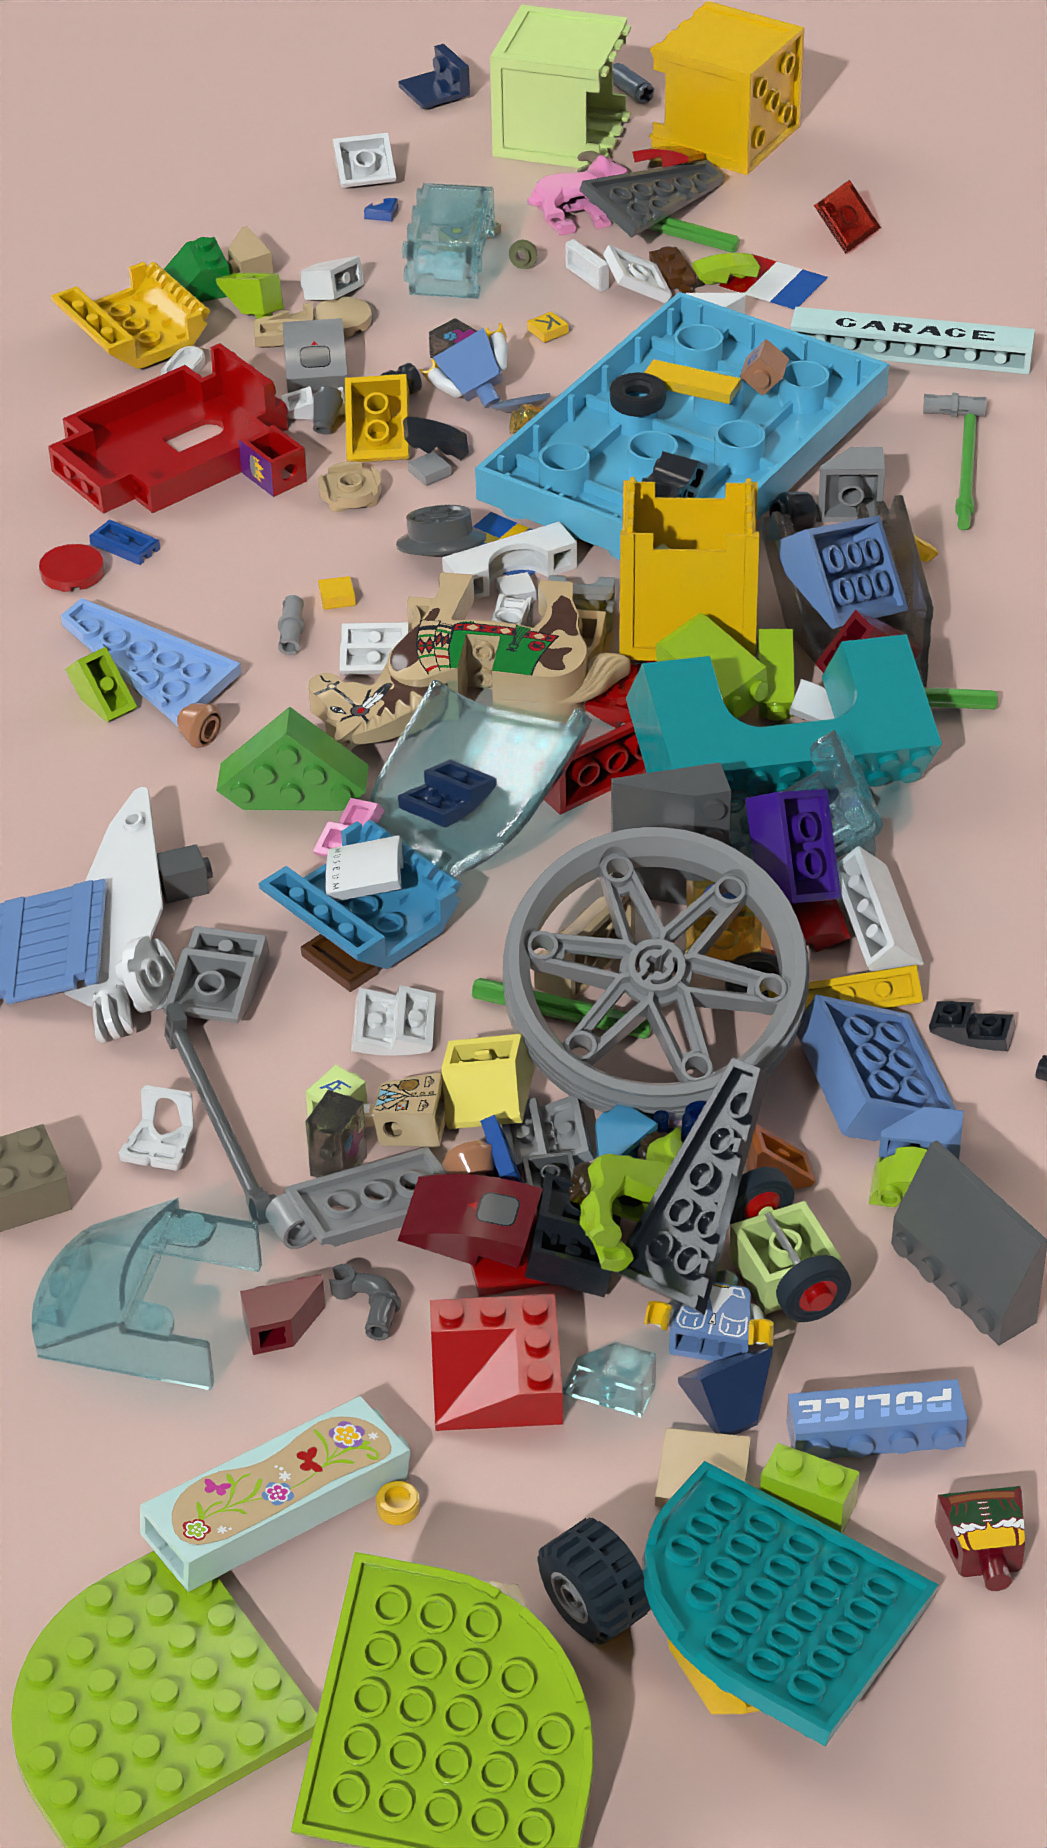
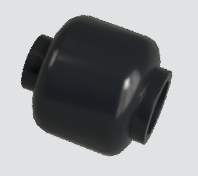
[769,491,819,533]

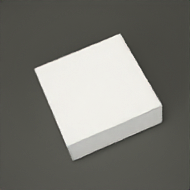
[496,572,537,601]

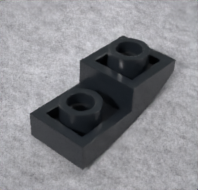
[403,417,469,461]
[929,1001,1016,1052]

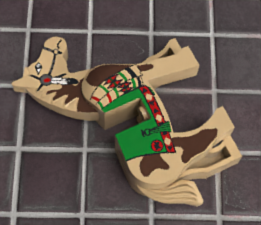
[308,572,631,751]

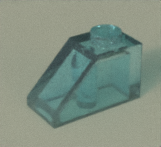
[562,1342,656,1417]

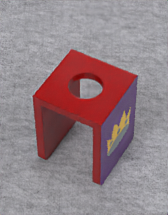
[239,425,307,497]

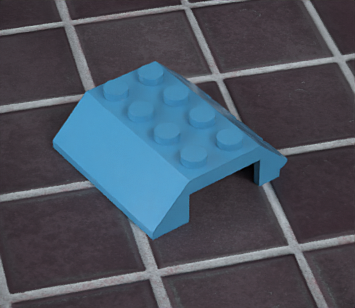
[258,820,462,969]

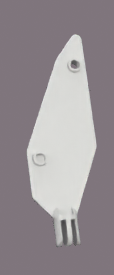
[64,787,164,1043]

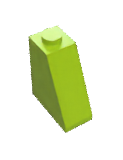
[756,629,795,721]

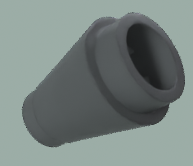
[313,386,343,435]

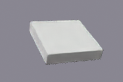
[603,245,672,303]

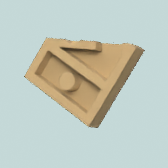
[254,302,313,348]

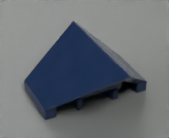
[678,1347,773,1435]

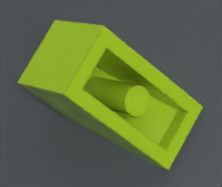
[216,273,284,319]
[65,646,137,722]

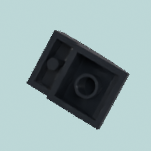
[525,1173,621,1297]

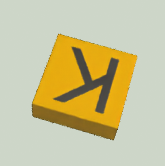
[527,311,568,343]

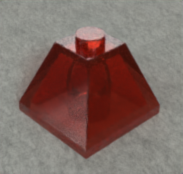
[813,180,881,254]

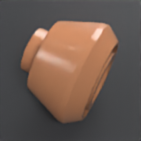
[177,703,222,748]
[442,1140,495,1177]

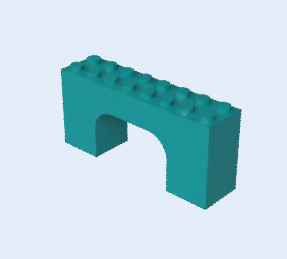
[626,634,942,803]

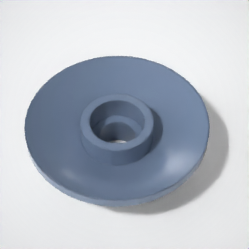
[490,393,551,419]

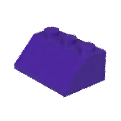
[745,789,842,905]

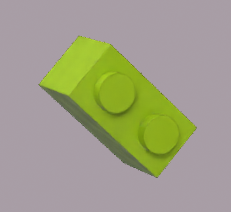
[760,1443,859,1533]

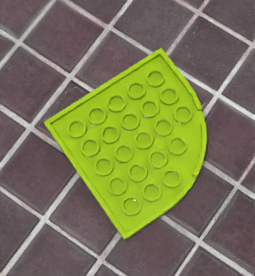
[11,1551,317,1848]
[291,1552,594,1848]

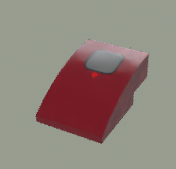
[397,1174,542,1268]

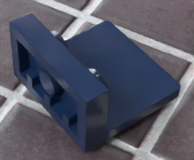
[398,44,470,109]

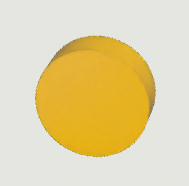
[376,1481,420,1525]

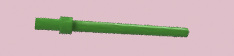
[955,414,976,530]

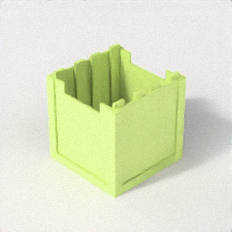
[490,4,631,168]

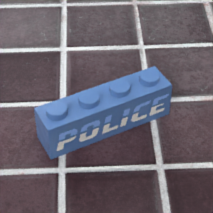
[786,1379,968,1459]

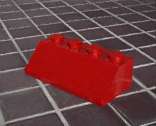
[535,721,647,815]

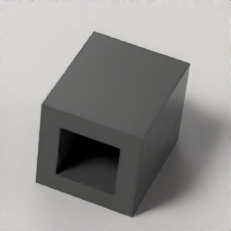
[157,844,213,904]

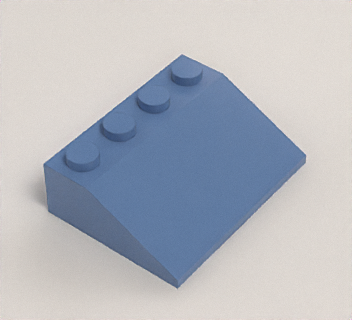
[775,515,909,629]
[797,994,956,1141]

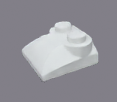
[333,133,396,188]

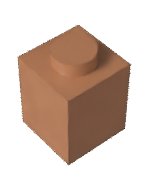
[740,339,789,396]

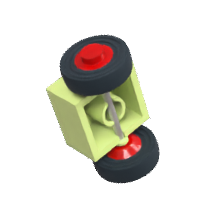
[729,1167,851,1322]

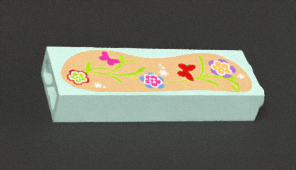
[140,1396,411,1592]

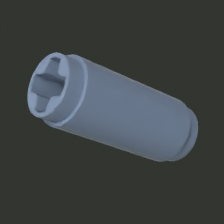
[613,63,654,103]

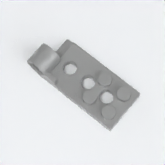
[265,1147,448,1249]

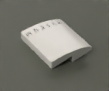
[340,622,409,675]
[326,835,403,901]
[351,985,436,1055]

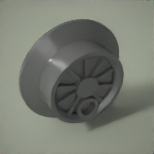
[396,505,486,557]

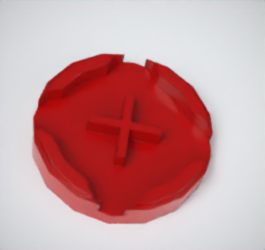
[39,544,104,592]

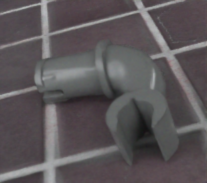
[329,1264,402,1341]

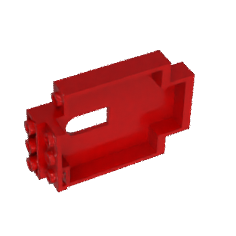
[48,343,288,514]

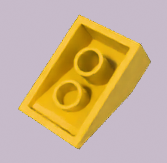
[345,374,410,462]

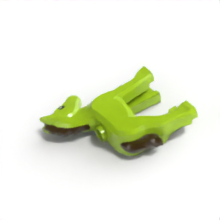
[568,1127,683,1272]

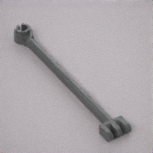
[164,1003,276,1225]

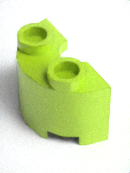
[869,1147,927,1207]

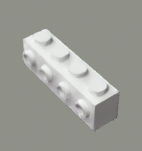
[837,846,924,972]

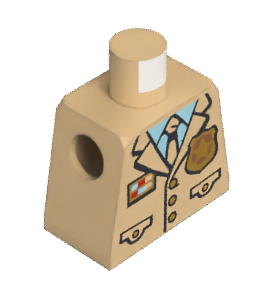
[354,1072,446,1147]

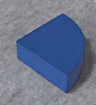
[364,198,398,222]

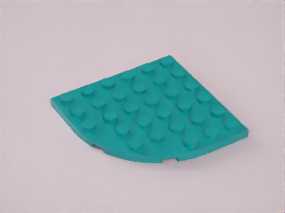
[642,1461,939,1747]

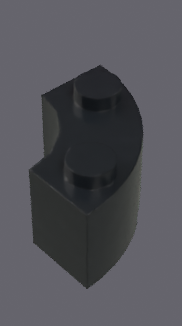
[642,451,708,498]

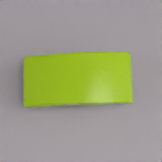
[692,253,760,285]

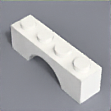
[442,522,577,600]

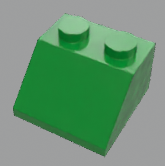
[164,237,230,302]

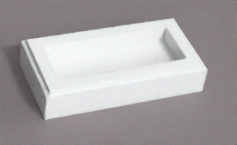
[565,239,609,292]

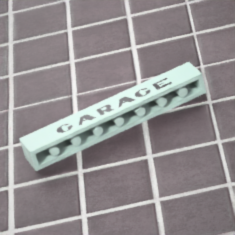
[790,307,1035,374]

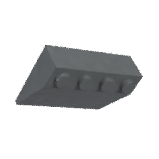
[611,762,731,906]
[891,1140,1047,1346]

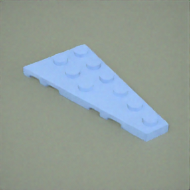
[61,598,241,726]

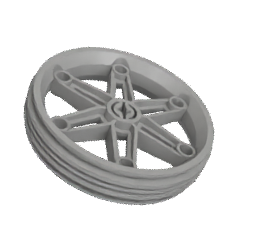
[503,827,810,1122]

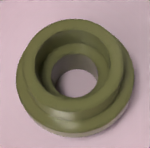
[509,239,538,269]

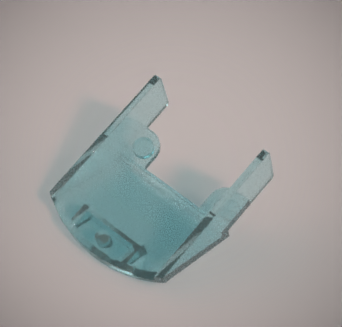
[32,1198,262,1390]

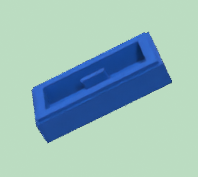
[89,519,160,565]

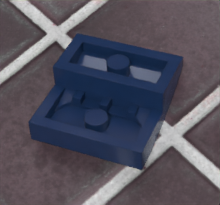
[398,759,497,828]

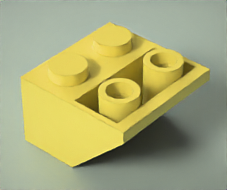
[441,1034,535,1129]

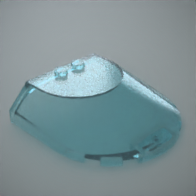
[369,680,592,877]

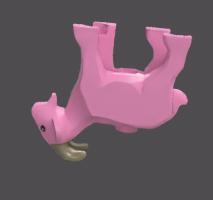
[527,151,627,235]

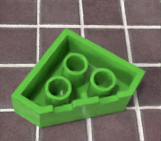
[216,707,369,811]

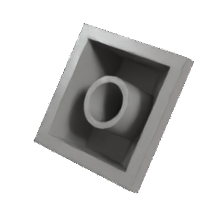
[817,447,885,522]

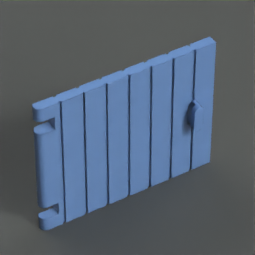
[0,879,107,1005]

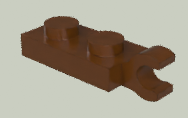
[649,246,696,294]

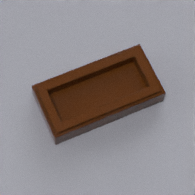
[301,934,378,992]

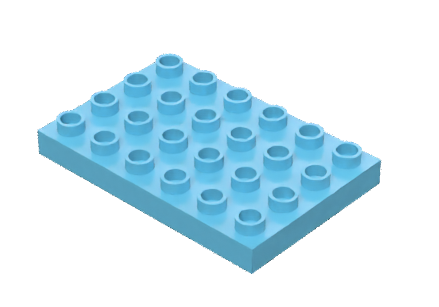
[475,292,889,560]

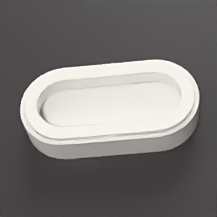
[161,346,205,375]

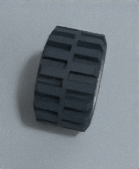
[537,1517,650,1645]

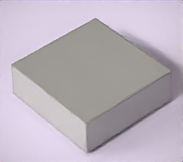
[408,451,452,486]

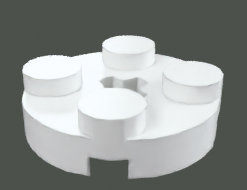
[115,936,176,1013]

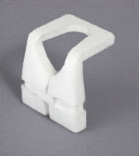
[118,1085,194,1171]

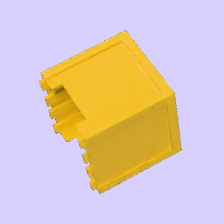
[649,1,805,175]
[619,477,759,661]

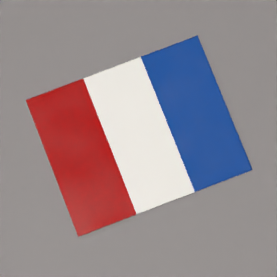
[719,254,828,310]

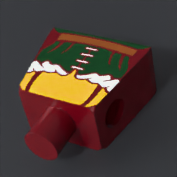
[935,1486,1025,1591]

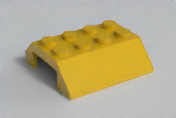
[51,261,210,369]

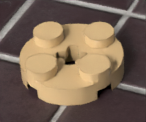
[318,461,382,512]

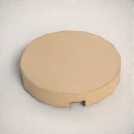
[313,297,372,338]

